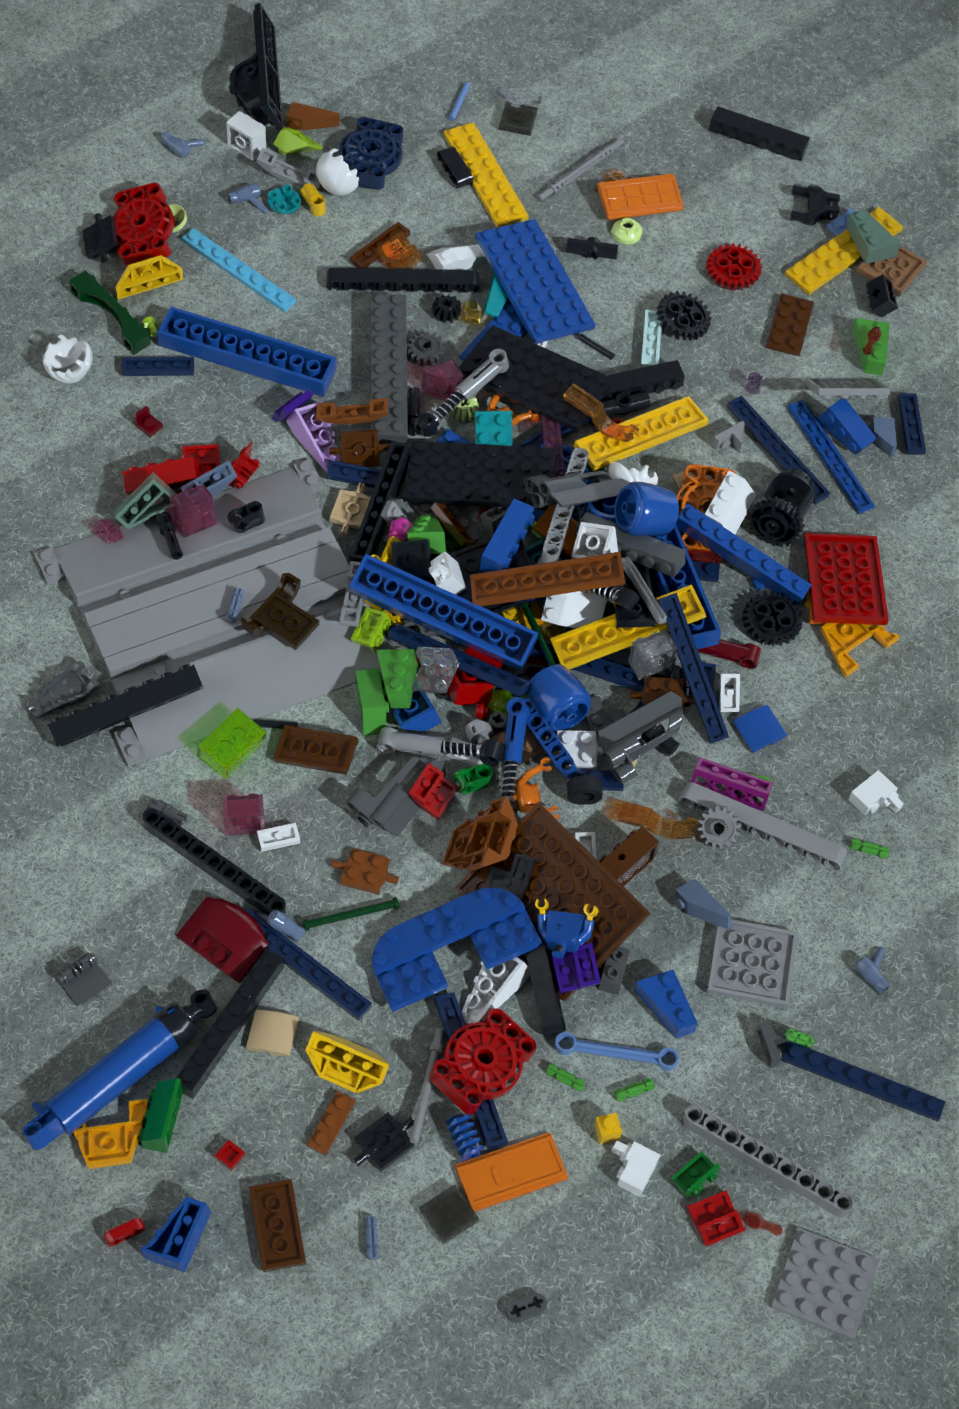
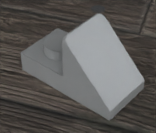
[712,421,745,452]

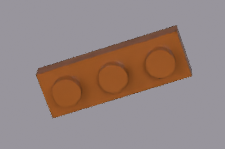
[307,1091,356,1156]

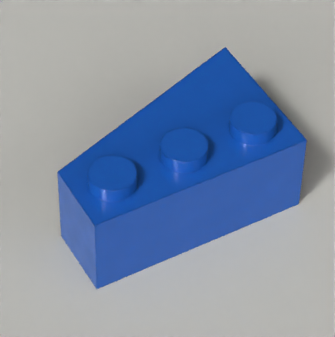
[817,398,877,455]
[633,969,698,1038]
[140,1197,211,1272]

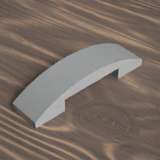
[256,148,321,190]
[339,561,364,627]

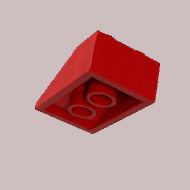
[440,660,494,705]

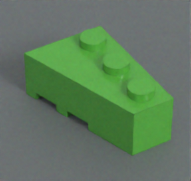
[852,318,890,376]
[407,515,446,554]
[377,649,418,708]
[355,668,389,736]

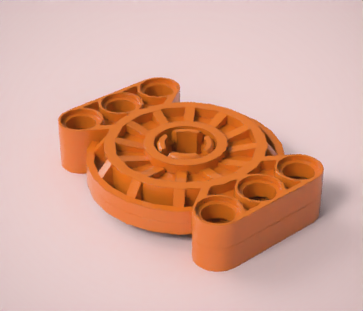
[676,464,736,558]

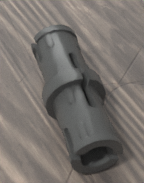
[147,798,188,826]

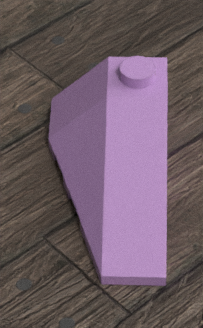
[286,401,341,472]

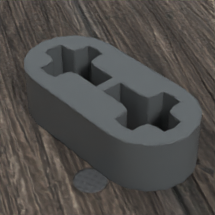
[506,1293,547,1323]

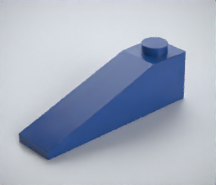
[393,677,442,732]

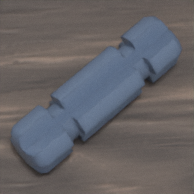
[226,588,244,623]
[365,1216,379,1260]

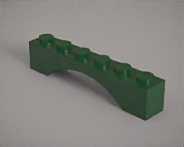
[69,270,151,355]

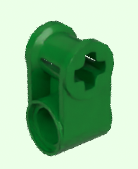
[453,764,493,795]

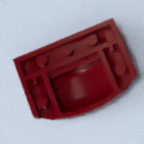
[176,897,269,983]

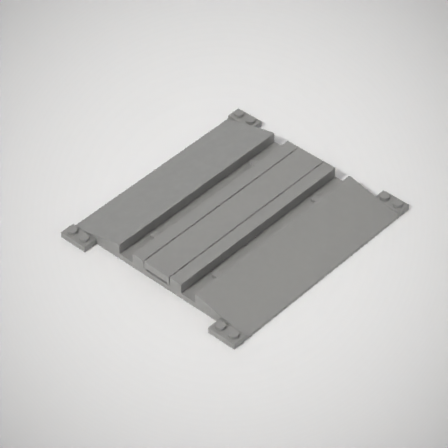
[34,459,409,767]

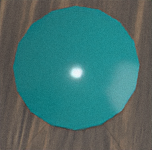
[267,185,301,214]

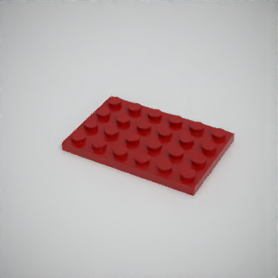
[803,533,889,625]

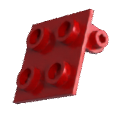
[229,442,260,489]

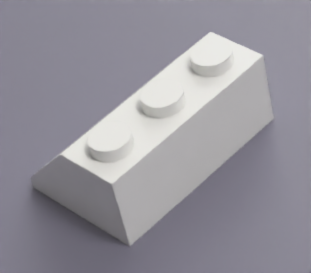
[705,471,756,534]

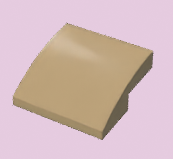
[246,1010,299,1057]

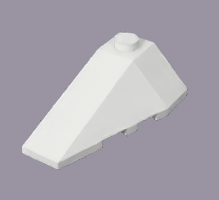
[427,244,488,270]
[462,957,530,1024]

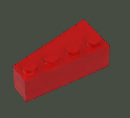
[122,455,204,495]

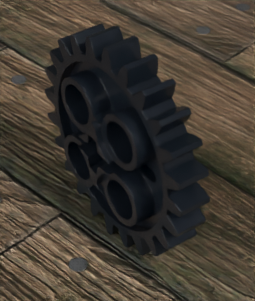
[656,291,712,341]
[742,591,803,647]

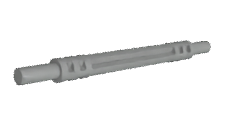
[537,138,624,201]

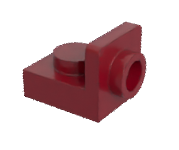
[134,406,163,437]

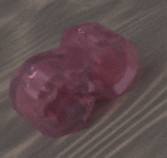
[92,519,123,543]

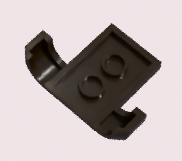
[241,573,319,650]

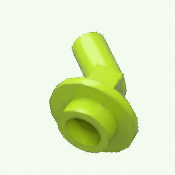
[141,316,159,337]

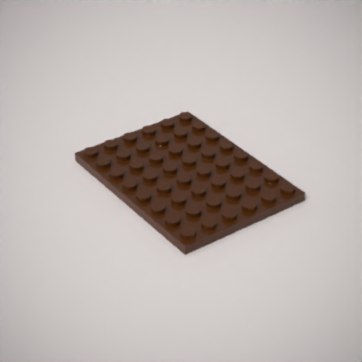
[455,802,651,1002]

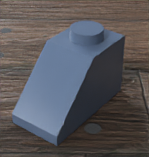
[868,417,897,457]

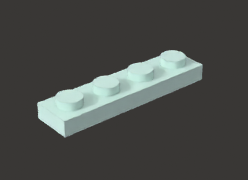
[641,309,662,368]

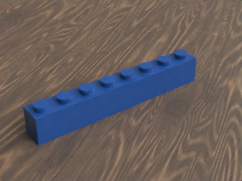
[676,503,811,605]

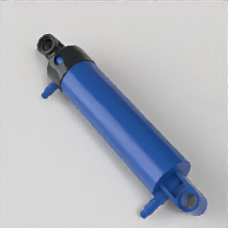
[23,989,217,1150]

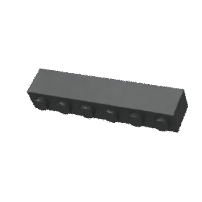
[575,512,686,577]

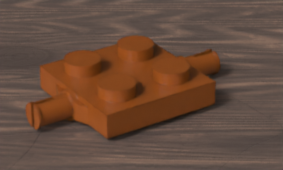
[332,848,399,895]

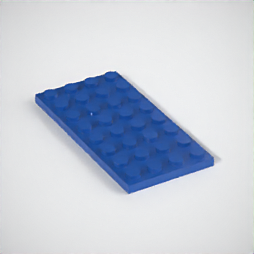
[475,219,596,344]

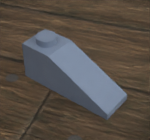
[180,461,237,511]
[675,879,732,930]

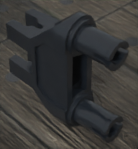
[790,184,840,225]

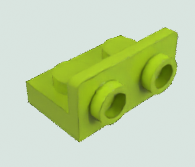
[351,607,391,653]

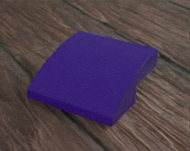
[272,389,314,422]
[551,943,601,994]

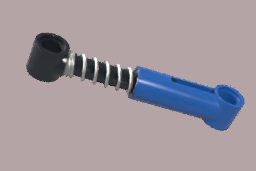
[500,697,531,818]

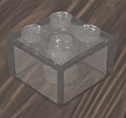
[629,629,677,680]

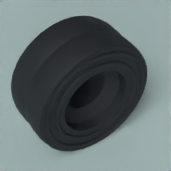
[567,775,603,805]

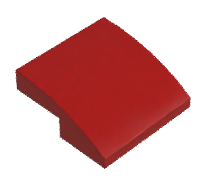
[182,444,220,474]
[408,763,459,819]
[686,1190,745,1247]

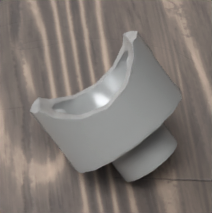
[465,719,494,745]

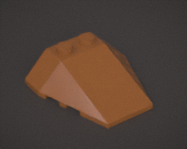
[442,796,518,871]

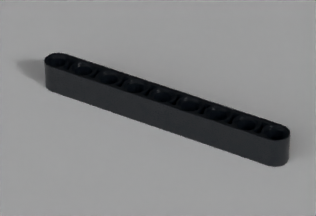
[326,268,480,293]
[143,808,286,915]

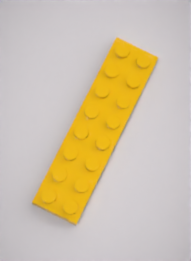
[443,122,529,228]
[785,207,903,295]
[574,396,709,471]
[550,584,706,670]

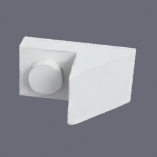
[717,673,740,712]

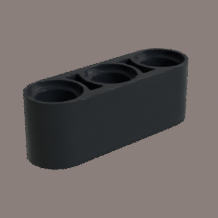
[437,146,473,189]

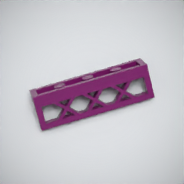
[691,757,773,811]

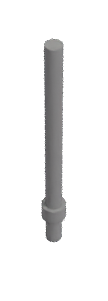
[410,1029,444,1144]

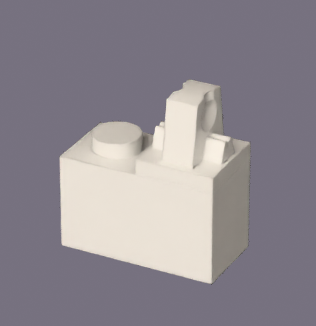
[428,552,467,595]
[848,770,904,816]
[612,1141,661,1197]

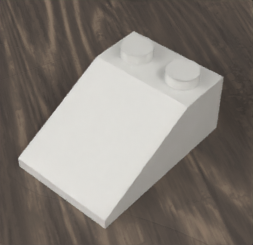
[541,591,607,628]

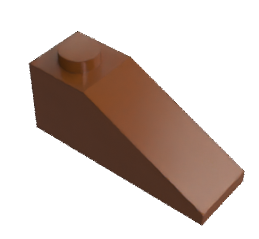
[286,102,340,130]

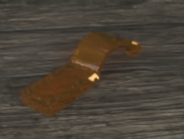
[562,383,640,442]
[608,799,698,840]

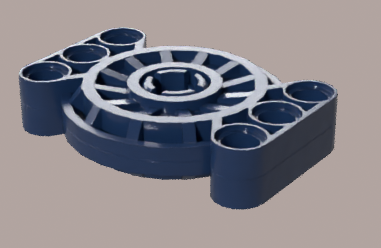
[339,117,403,190]

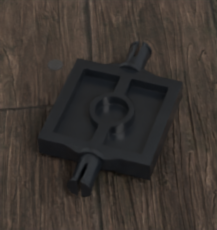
[83,213,118,263]
[353,1112,414,1172]

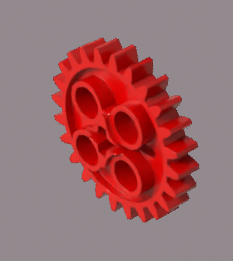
[706,243,762,291]

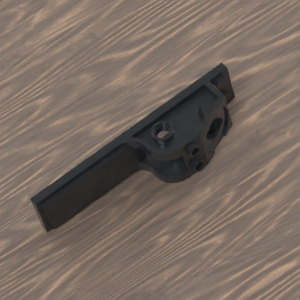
[228,3,283,131]

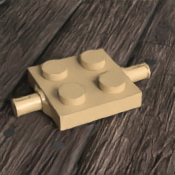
[330,483,371,537]

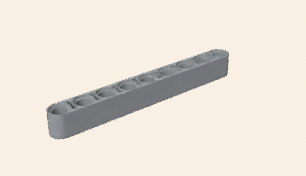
[541,448,589,564]
[679,782,847,871]
[683,1105,853,1217]

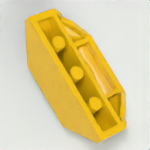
[115,255,183,300]
[305,1031,390,1093]

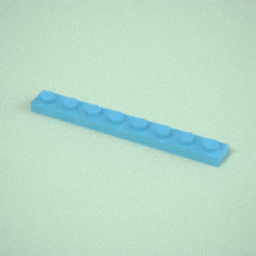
[181,228,296,313]

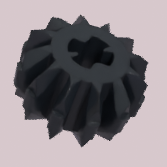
[432,294,462,323]

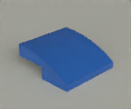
[733,705,788,753]

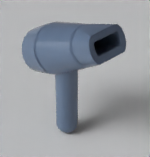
[162,131,205,158]
[228,183,269,214]
[257,910,305,942]
[855,947,891,995]

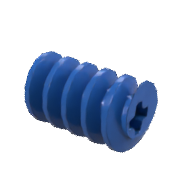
[445,1114,484,1162]

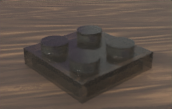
[499,101,538,136]
[419,1184,479,1245]

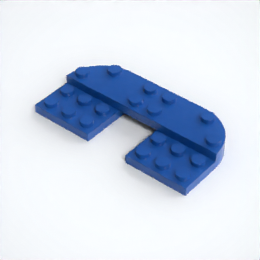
[372,888,543,1013]

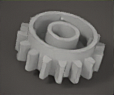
[698,805,742,849]

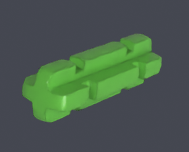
[850,838,889,858]
[784,1028,815,1048]
[546,1063,585,1092]
[614,1078,655,1102]

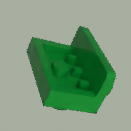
[670,1151,721,1199]

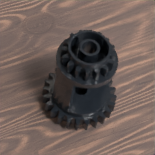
[746,469,815,547]

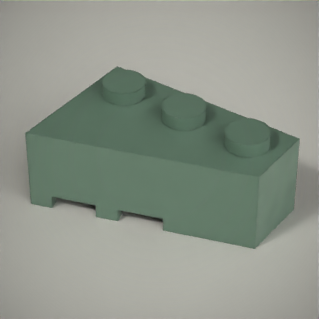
[846,210,901,264]
[114,472,180,529]

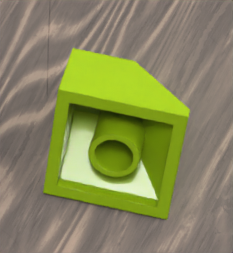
[273,127,323,155]

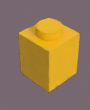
[594,1113,622,1145]

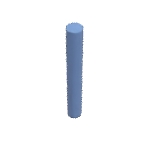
[449,82,470,121]

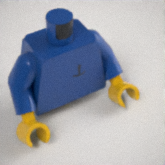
[535,899,599,959]

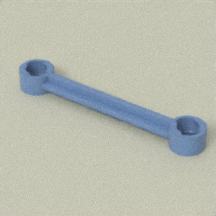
[555,1032,679,1071]

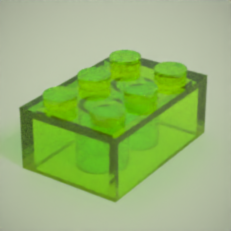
[197,708,267,780]

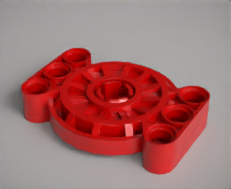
[113,183,175,266]
[429,1008,537,1114]

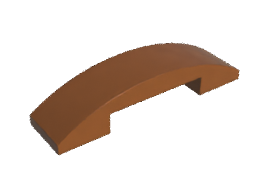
[316,398,388,424]

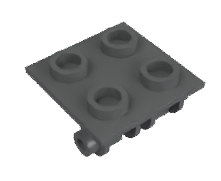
[54,952,112,1006]

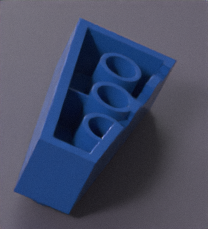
[479,498,535,573]

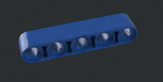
[517,698,578,779]

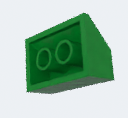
[139,1078,183,1153]

